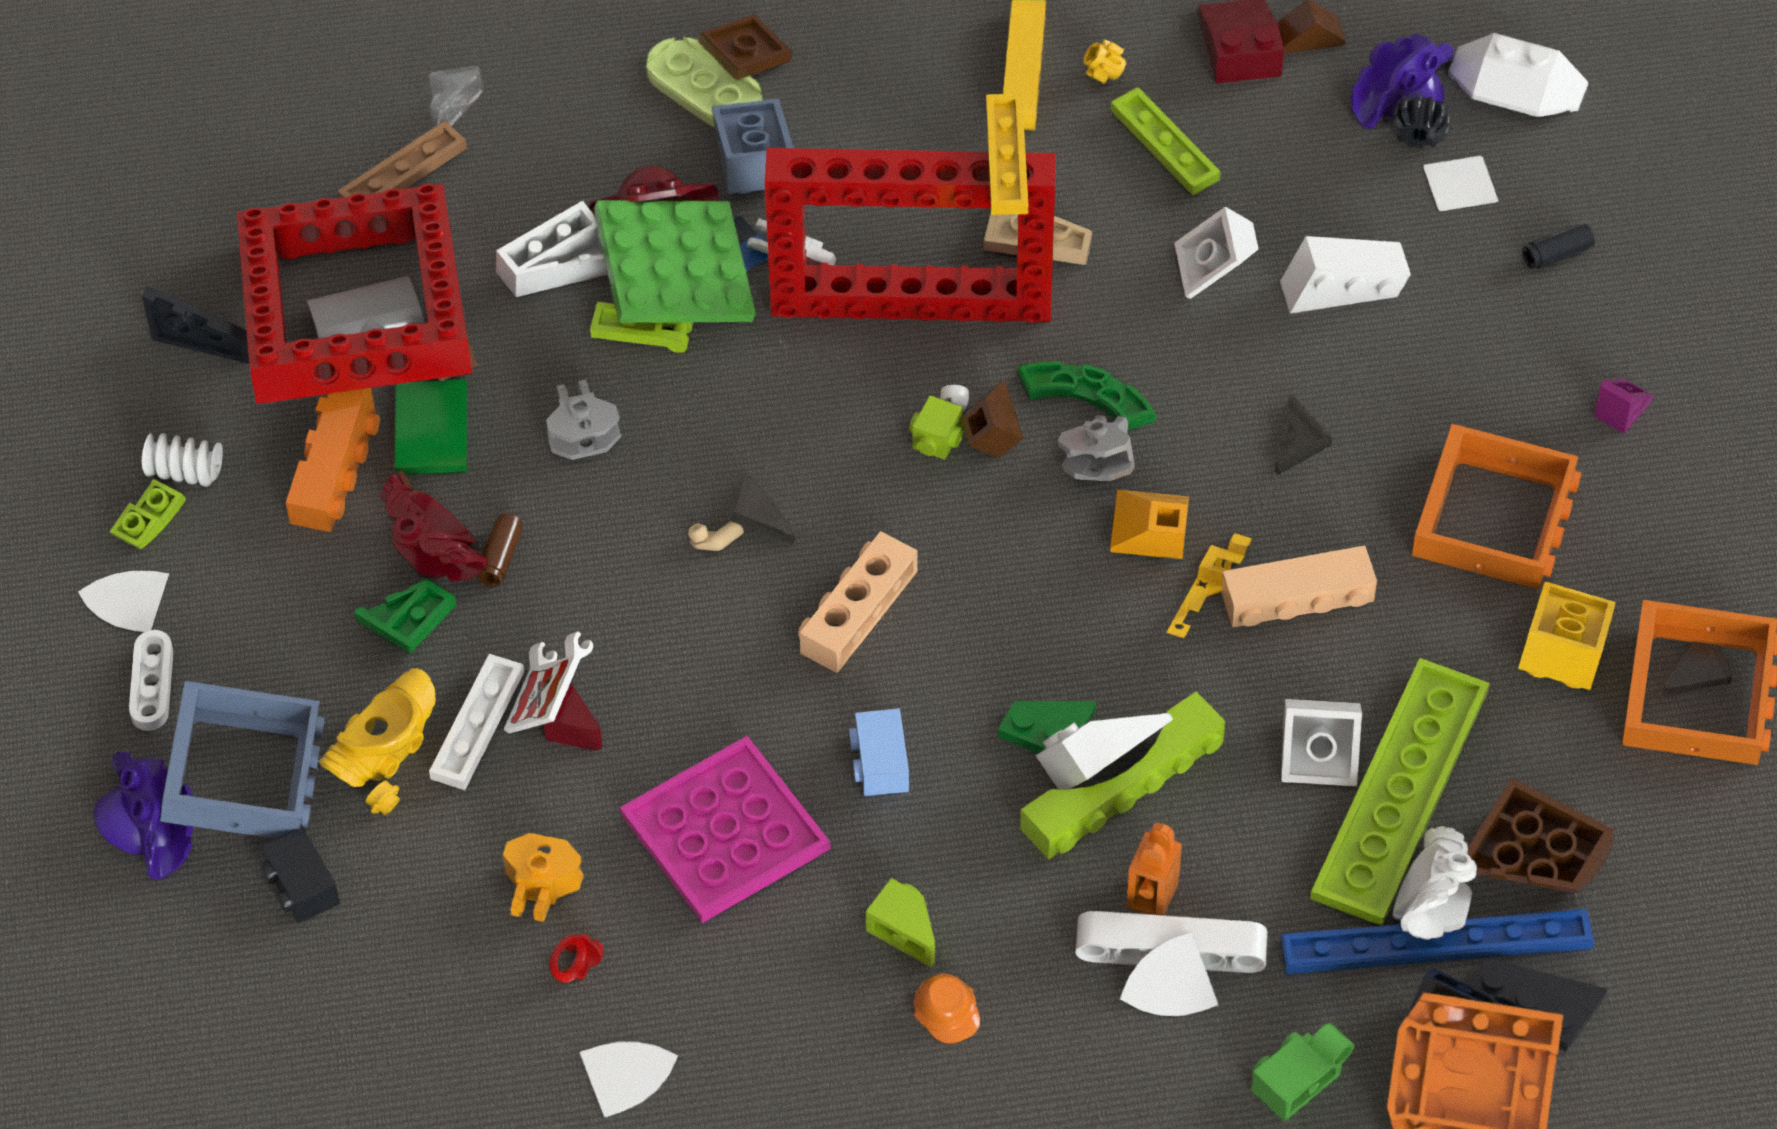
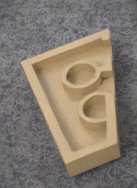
[983,214,1092,265]

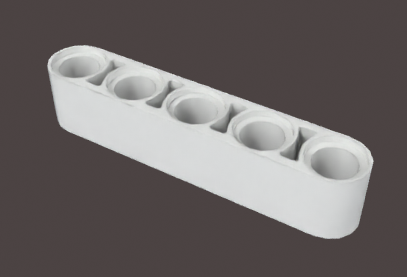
[1076,911,1267,973]

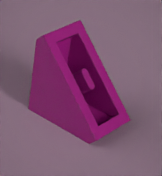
[1594,379,1654,434]

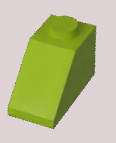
[866,878,935,967]

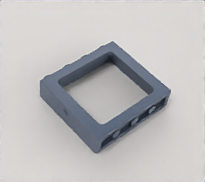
[160,681,325,839]

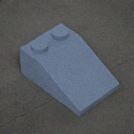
[712,99,794,194]

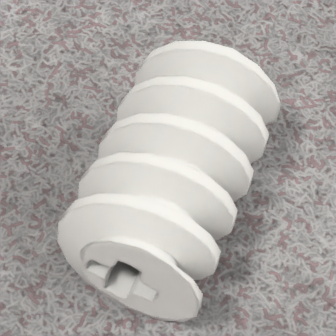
[141,433,223,487]

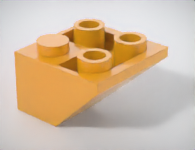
[1110,489,1189,559]

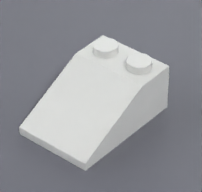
[1036,713,1173,789]

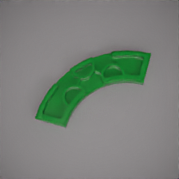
[1017,361,1156,430]

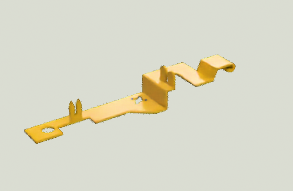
[1167,533,1252,638]

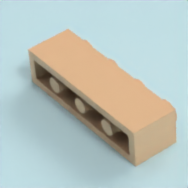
[1221,545,1377,628]

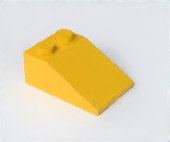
[1518,581,1616,690]

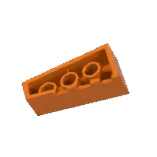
[286,388,380,532]

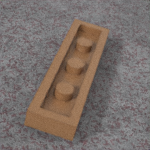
[337,121,467,198]

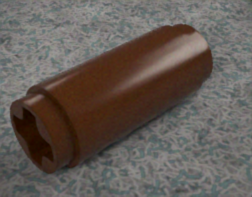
[476,514,523,587]

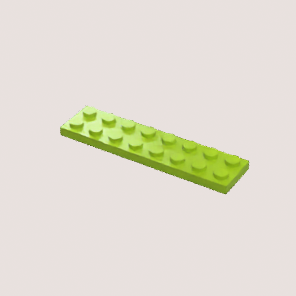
[1310,658,1490,926]

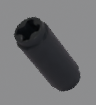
[1522,224,1595,269]

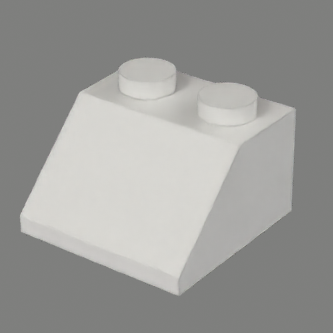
[1281,699,1362,786]

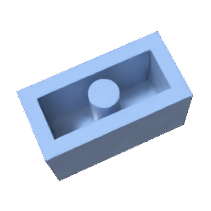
[849,708,909,796]

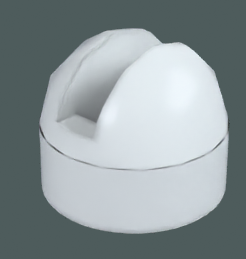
[940,385,969,411]

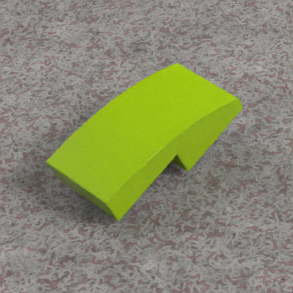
[110,479,186,550]

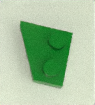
[354,579,457,654]
[998,701,1097,754]

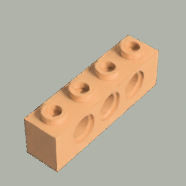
[798,531,918,673]

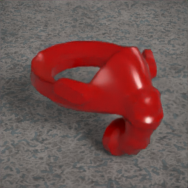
[549,934,604,983]

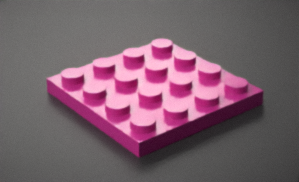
[620,736,830,923]

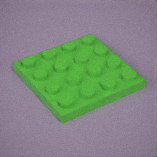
[594,200,756,322]

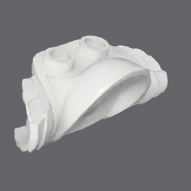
[1392,826,1477,940]

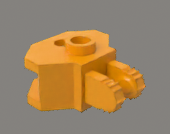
[503,833,584,922]

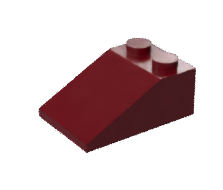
[1198,0,1284,84]

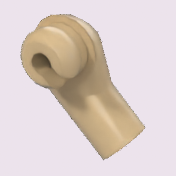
[688,519,744,551]

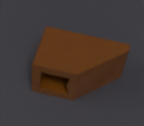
[961,381,1023,458]

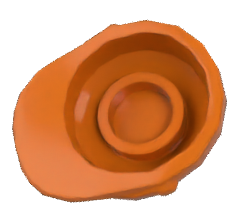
[913,973,980,1044]

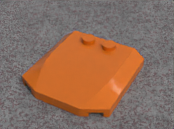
[1387,993,1563,1129]

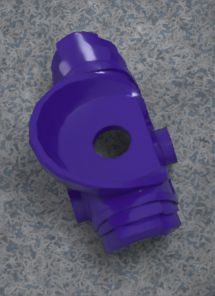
[1350,33,1455,129]
[94,752,194,880]

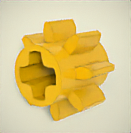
[1084,39,1126,84]

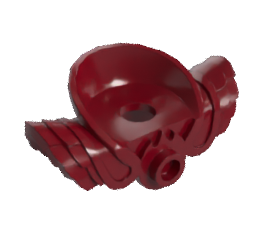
[588,166,720,215]
[380,471,488,582]

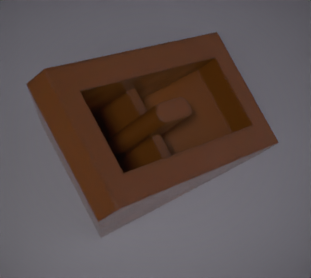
[1277,0,1346,54]

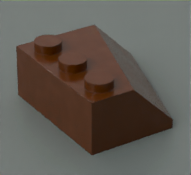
[1467,778,1614,893]

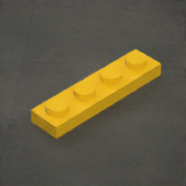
[986,94,1028,215]

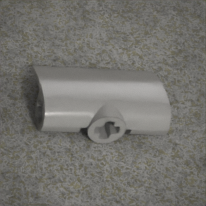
[307,276,424,339]

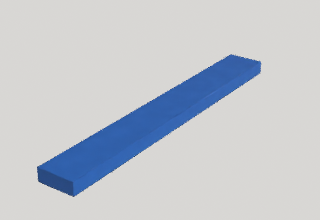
[1280,909,1594,974]

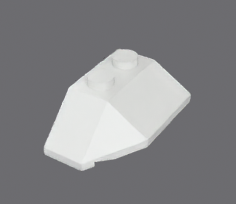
[1448,33,1588,117]

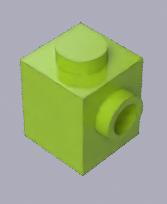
[909,396,963,460]

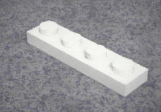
[429,654,524,790]

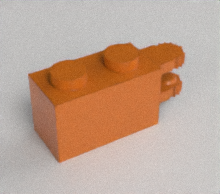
[1126,822,1182,916]

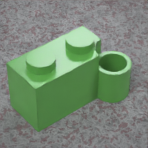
[1251,1023,1354,1122]

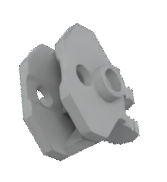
[546,380,621,460]
[1057,415,1135,481]

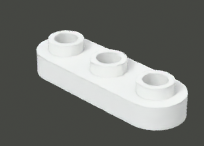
[129,630,173,731]

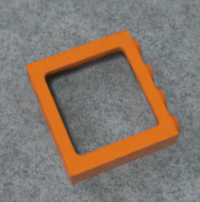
[1412,424,1582,589]
[1622,600,1777,765]

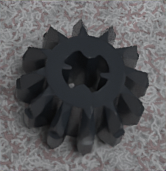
[1391,94,1450,149]

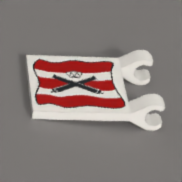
[504,632,593,734]

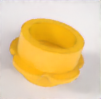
[365,780,400,815]

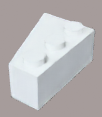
[496,201,608,297]
[1280,236,1411,313]

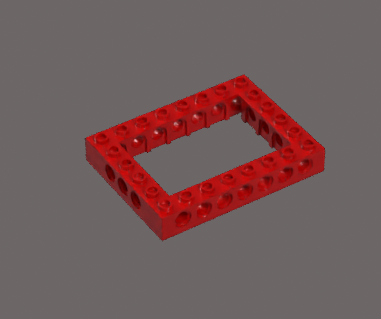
[764,148,1056,323]
[237,184,472,404]

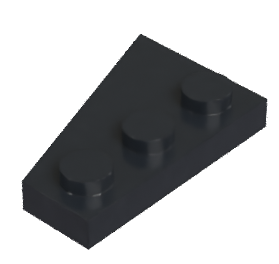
[142,286,249,364]
[1468,958,1607,1052]

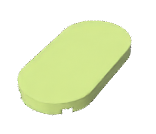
[646,37,762,127]

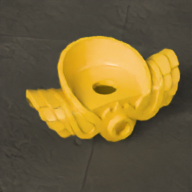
[318,668,436,787]

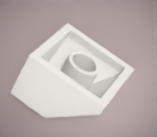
[1174,207,1258,299]

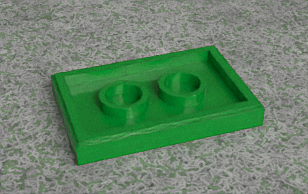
[395,379,468,475]

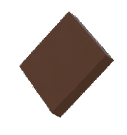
[698,14,792,81]

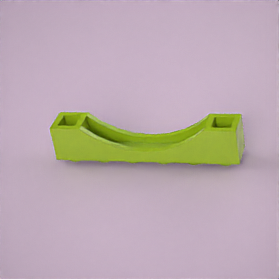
[1020,691,1225,860]

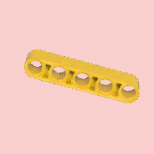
[1003,0,1046,130]

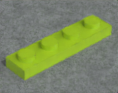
[1111,87,1221,196]

